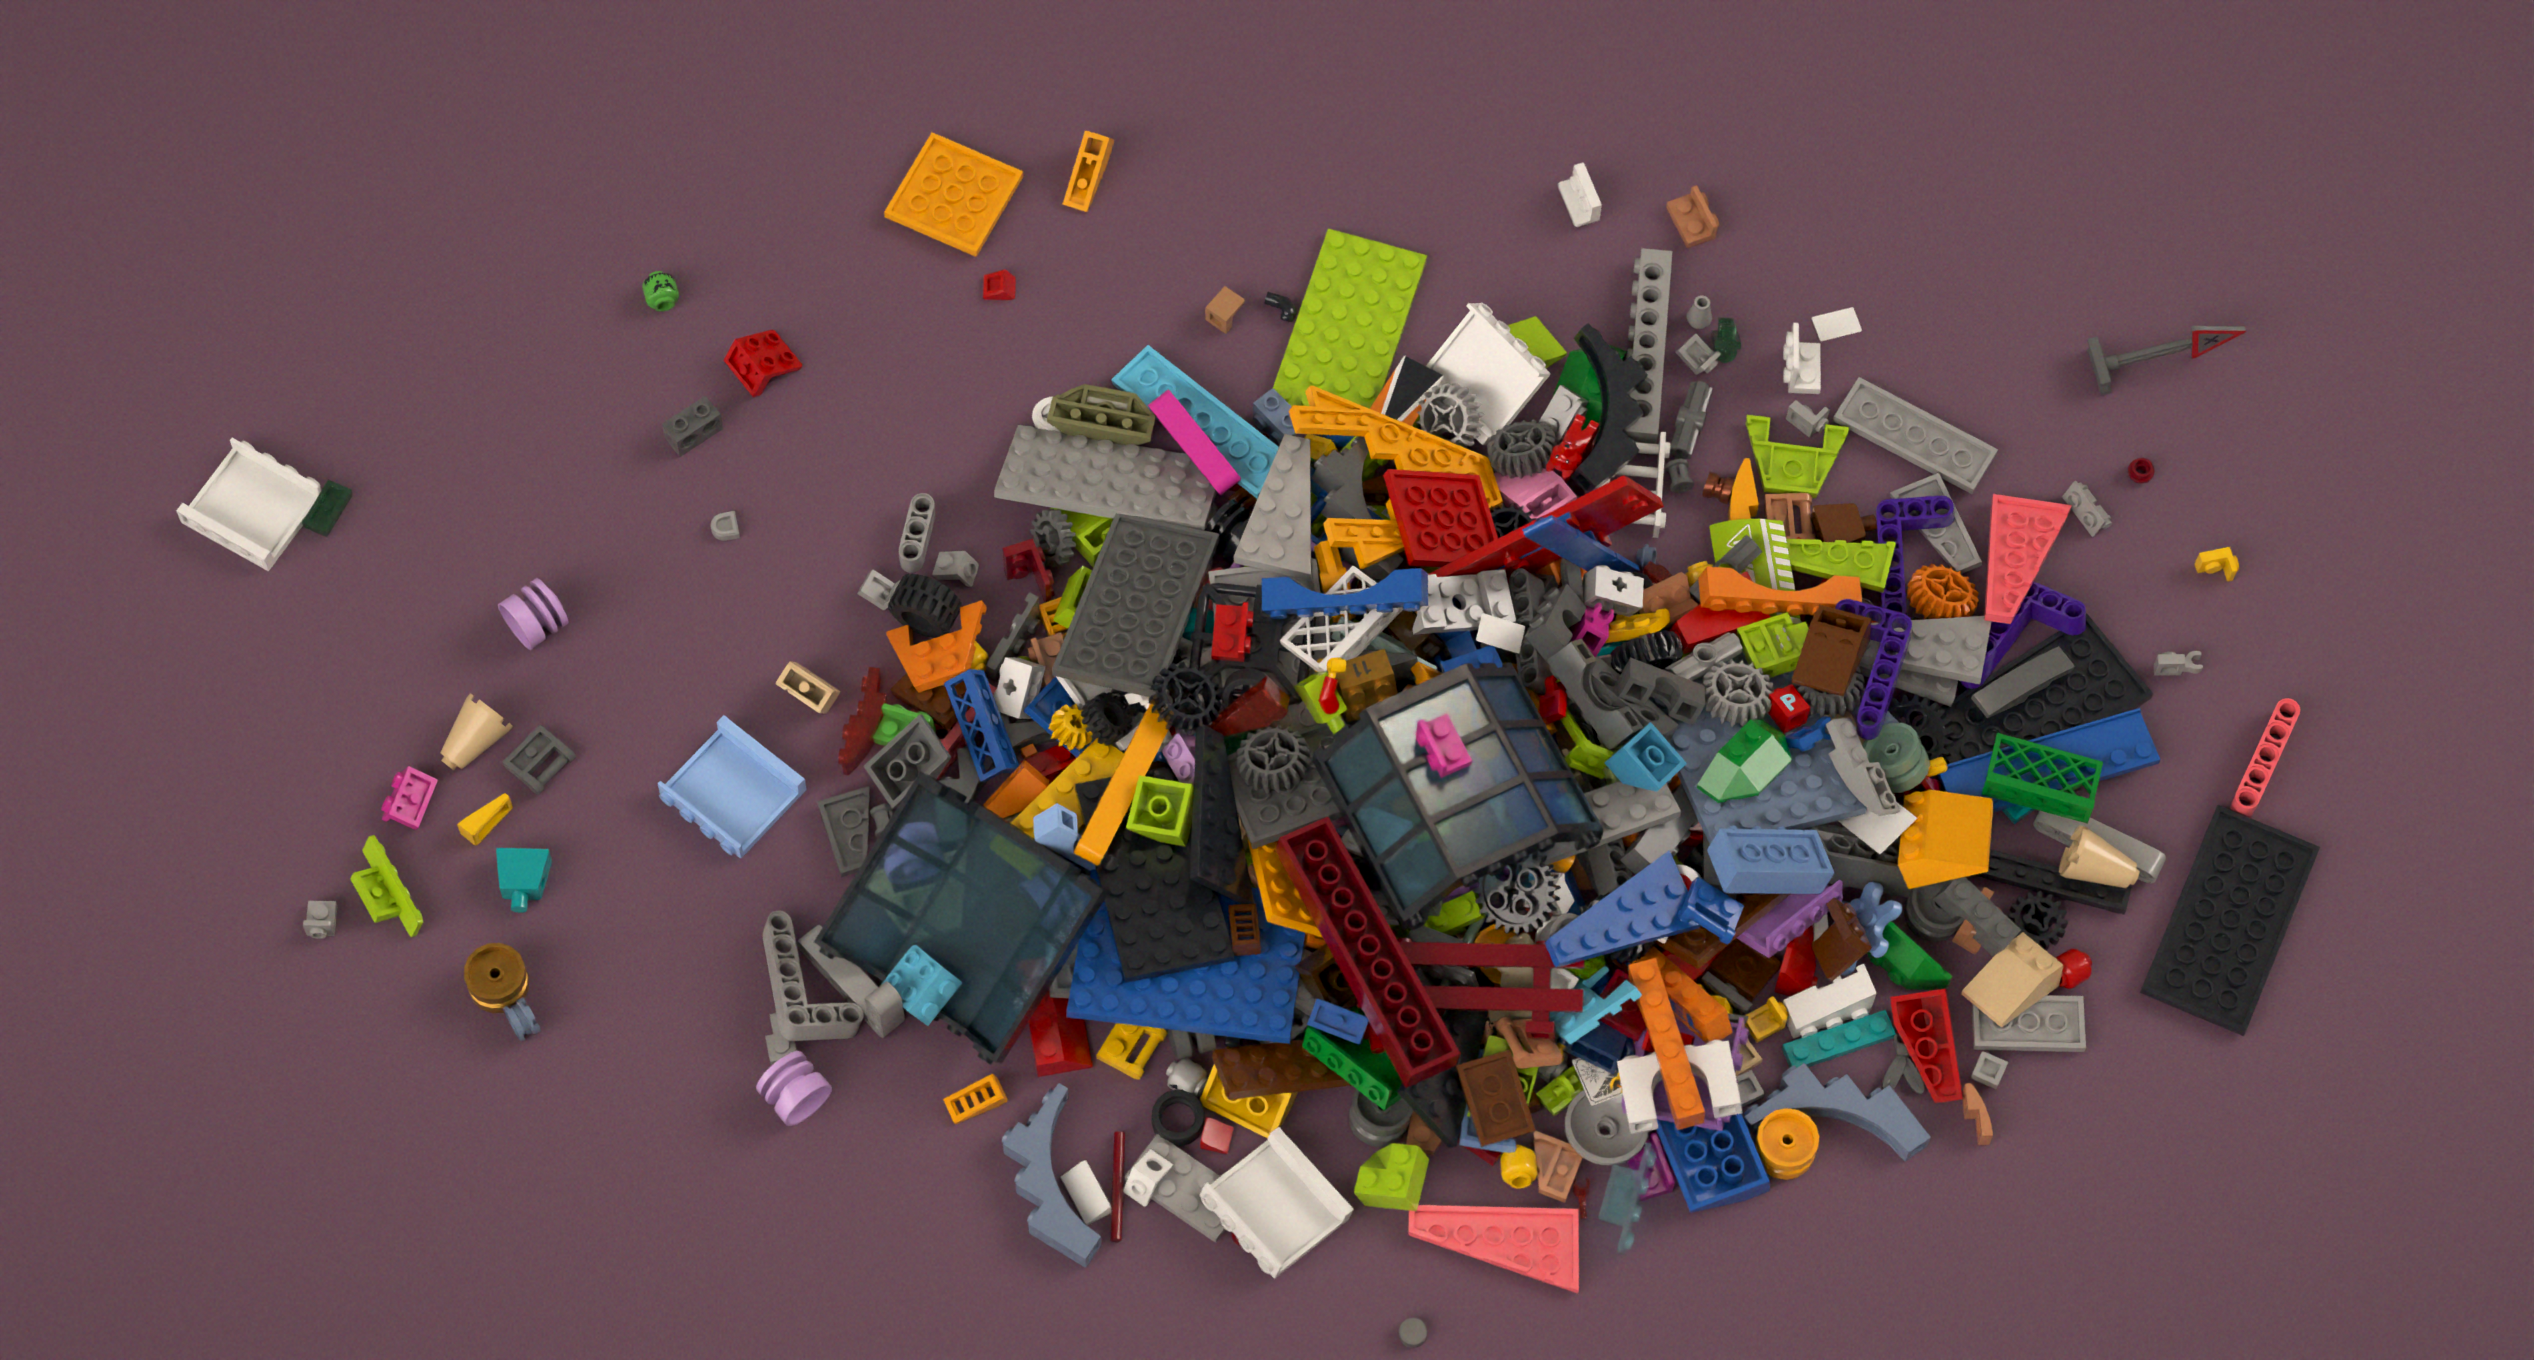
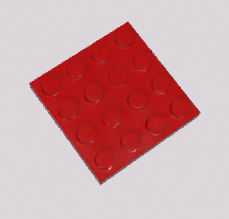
[1383,469,1498,567]

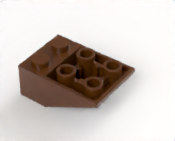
[1792,605,1871,697]

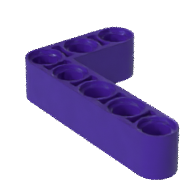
[1876,496,1954,615]
[1961,581,2086,689]
[1835,599,1912,740]

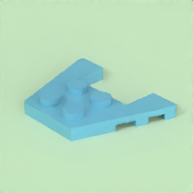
[1550,957,1642,1044]

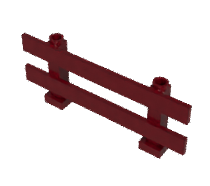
[1358,938,1585,1039]

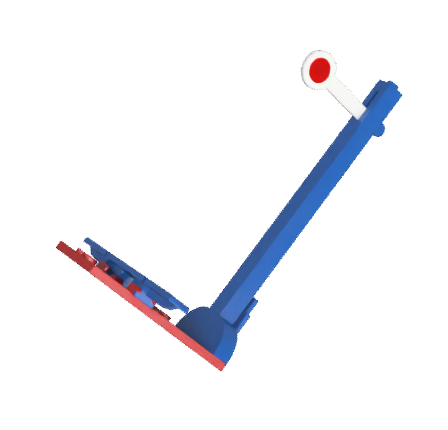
[1428,475,1701,996]

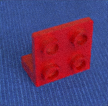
[723,329,803,397]

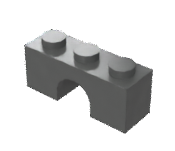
[1525,583,1587,660]
[1619,658,1705,725]
[1933,877,2021,956]

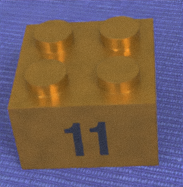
[1336,649,1398,722]

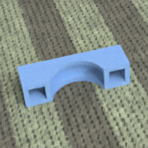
[1033,803,1095,871]

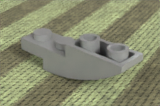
[1826,718,1900,816]

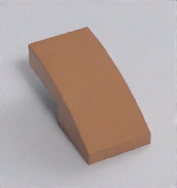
[1962,1083,1993,1145]

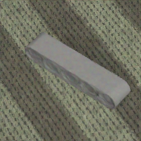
[2033,811,2166,883]

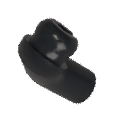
[1264,292,1297,322]

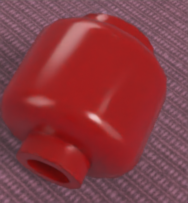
[2055,948,2092,989]

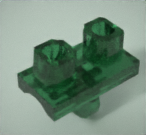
[1711,317,1741,363]

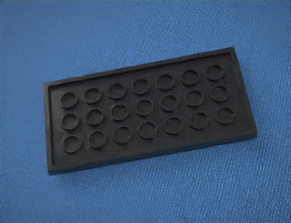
[1916,613,2153,764]
[1075,766,1234,983]
[2140,805,2320,1036]

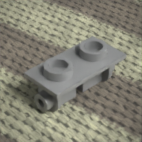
[2062,481,2112,537]

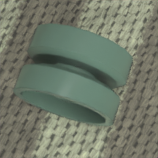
[1862,723,1930,793]

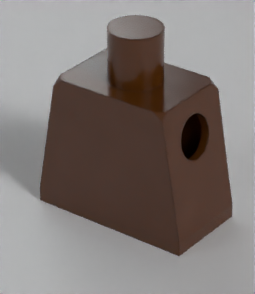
[1811,503,1877,543]

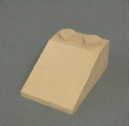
[1962,933,2063,1027]

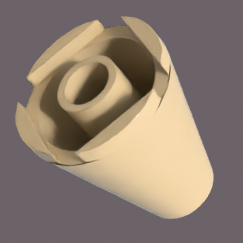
[440,693,513,770]
[2059,825,2139,888]

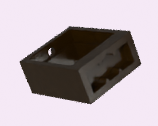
[1388,610,1446,662]

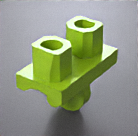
[1536,1065,1584,1116]

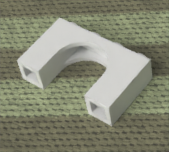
[1617,1040,1742,1134]

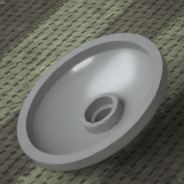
[1565,1090,1649,1165]

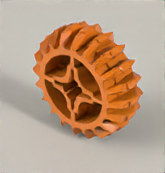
[1906,563,1979,620]

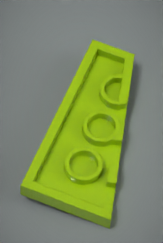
[1786,539,1896,593]

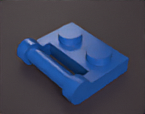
[1679,877,1744,945]

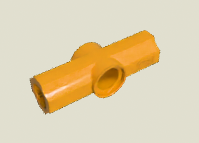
[1314,540,1356,623]

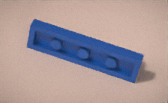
[944,669,1019,782]

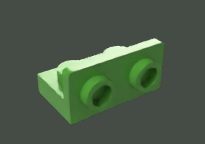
[873,703,937,746]

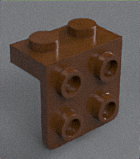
[1811,897,1872,981]

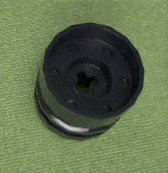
[1205,499,1250,566]

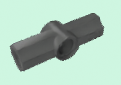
[1670,381,1712,459]
[1689,535,1762,604]

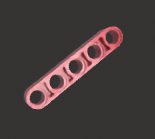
[2230,698,2300,818]

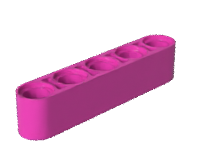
[1148,389,1241,496]

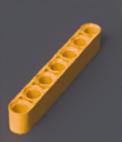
[1073,704,1169,866]

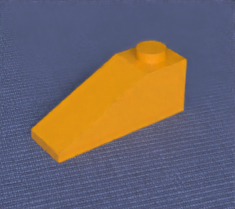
[1063,130,1115,212]

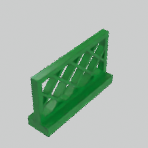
[1981,733,2103,824]

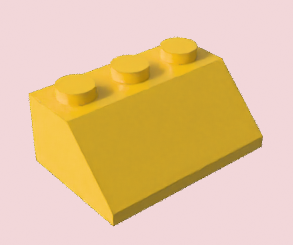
[1200,1046,1298,1138]

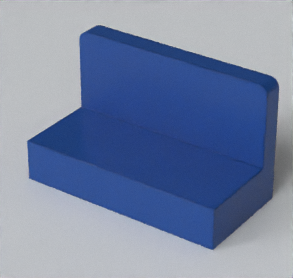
[1307,998,1369,1045]

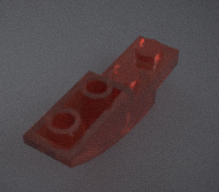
[838,667,888,775]

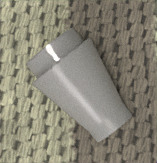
[1686,295,1712,329]

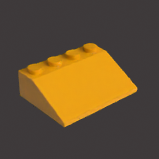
[1898,790,1993,889]

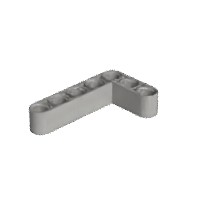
[762,911,864,1041]
[796,924,905,1038]

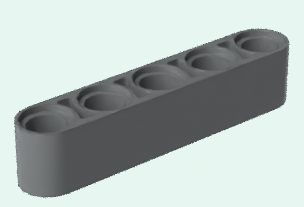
[1508,568,1553,695]

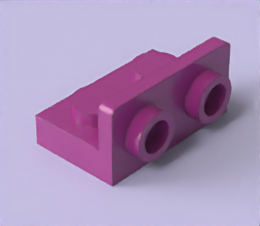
[1626,1133,1677,1201]

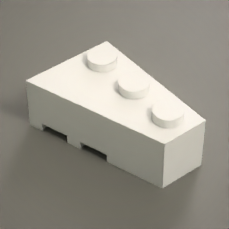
[1783,964,1877,1039]

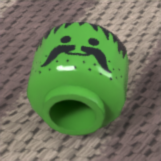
[642,271,679,311]

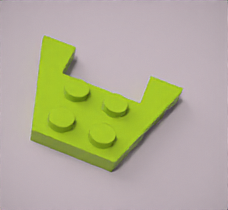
[1746,415,1849,498]

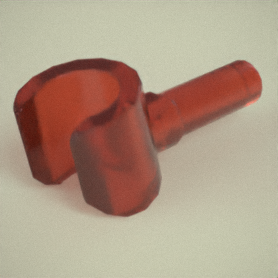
[1573,1178,1590,1219]

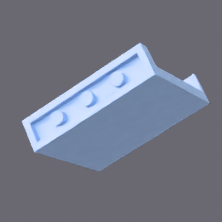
[658,715,807,859]

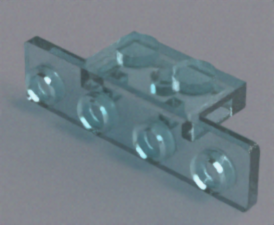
[1598,1142,1657,1255]

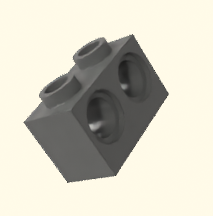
[662,396,723,457]

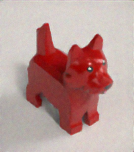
[1546,414,1600,483]

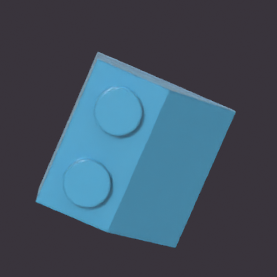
[1605,722,1687,792]

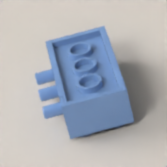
[1707,826,1834,894]

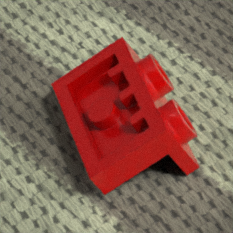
[1211,602,1254,662]
[1020,744,1076,785]

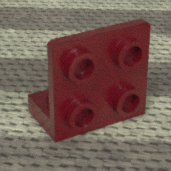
[1002,538,1055,603]

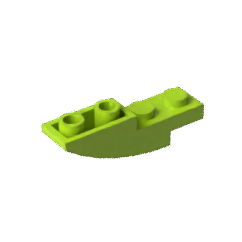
[1389,891,1486,939]

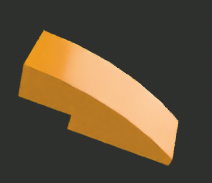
[1728,458,1759,521]

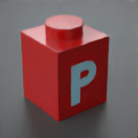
[1768,684,1810,733]

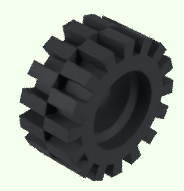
[1081,692,1133,746]

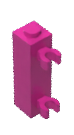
[1571,602,1614,657]

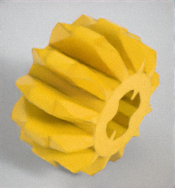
[1048,704,1093,751]

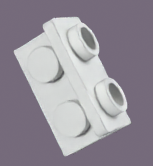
[1558,162,1602,227]

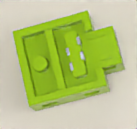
[1737,612,1809,678]

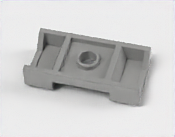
[1412,570,1516,635]

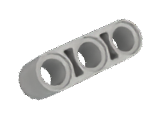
[899,493,935,573]

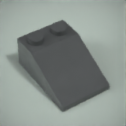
[864,714,951,809]

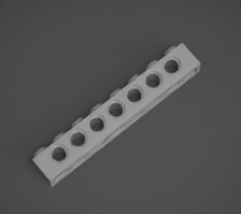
[1624,248,1672,444]

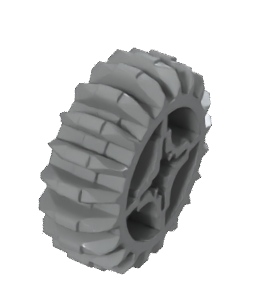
[1415,383,1485,449]
[1702,659,1774,727]

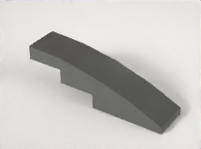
[1971,646,2075,718]

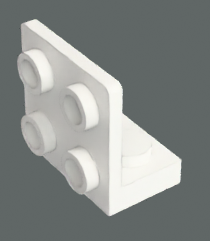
[1783,323,1821,394]

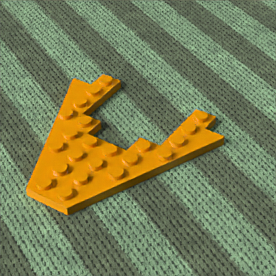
[1289,386,1503,569]

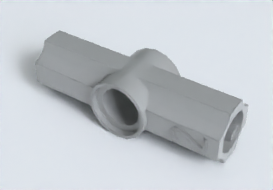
[1665,632,1743,681]

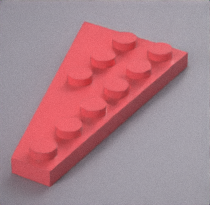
[1984,494,2072,624]
[1408,1205,1579,1293]

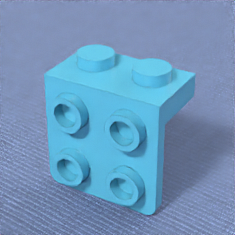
[881,945,963,1026]

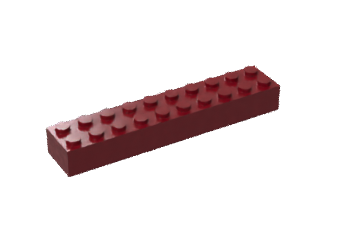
[1275,816,1461,1088]

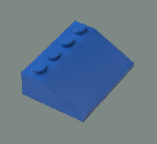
[1656,1113,1770,1213]

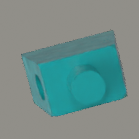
[496,848,552,913]

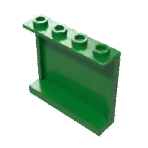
[1302,1004,1403,1111]

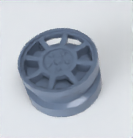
[503,997,541,1042]

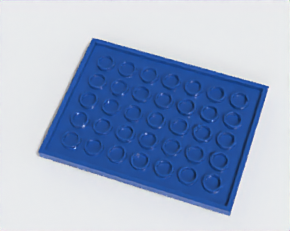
[1067,869,1305,1044]

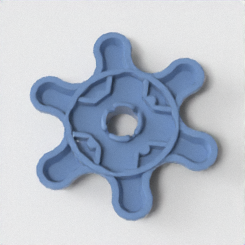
[1832,882,1902,976]

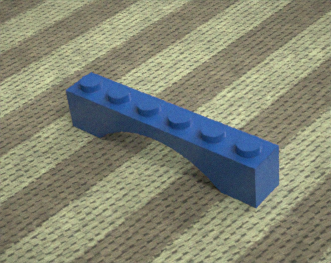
[1262,568,1428,619]

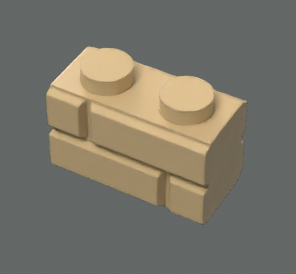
[775,661,841,714]

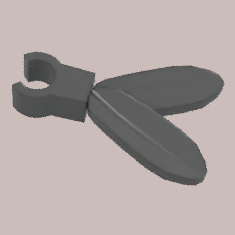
[1882,1034,1924,1094]

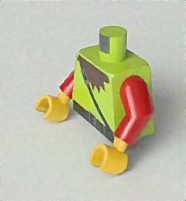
[1294,658,1347,735]

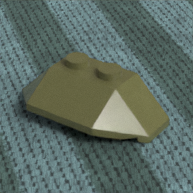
[1047,384,1156,445]

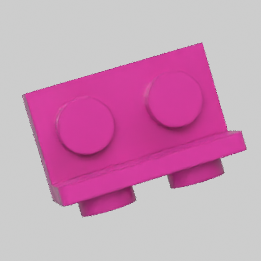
[1415,713,1472,778]
[381,766,438,830]

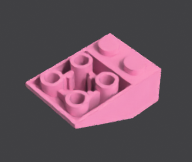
[1494,468,1577,519]

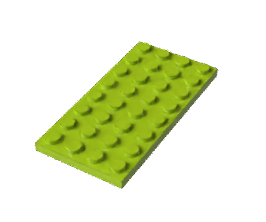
[1273,228,1427,409]

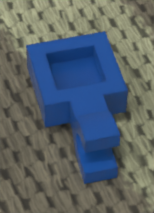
[1785,716,1832,751]

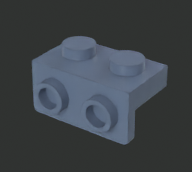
[1252,389,1296,447]

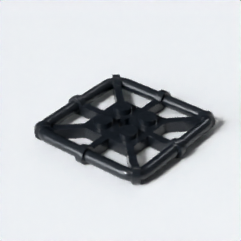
[1189,583,1317,705]

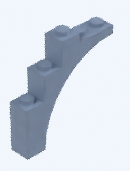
[1744,1063,1931,1162]
[1002,1083,1101,1268]

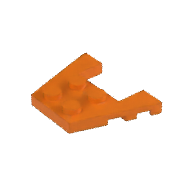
[886,600,987,693]

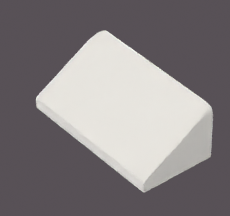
[1061,1160,1111,1225]

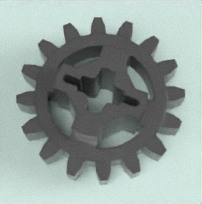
[1030,508,1076,567]

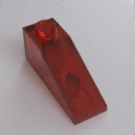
[1210,676,1290,736]

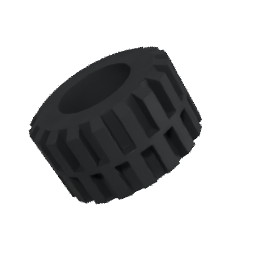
[888,574,962,638]

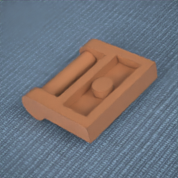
[1764,493,1816,539]
[1496,1017,1563,1068]

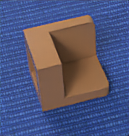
[1206,286,1244,334]

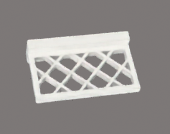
[1280,566,1403,674]

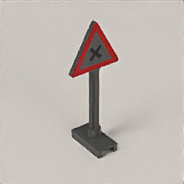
[2087,326,2246,396]

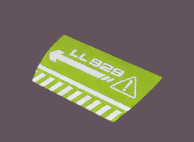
[1709,519,1801,625]

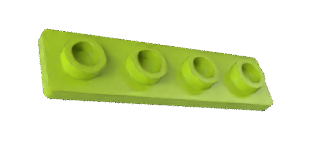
[350,835,423,937]

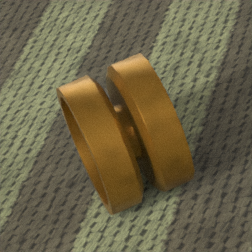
[464,943,529,1013]

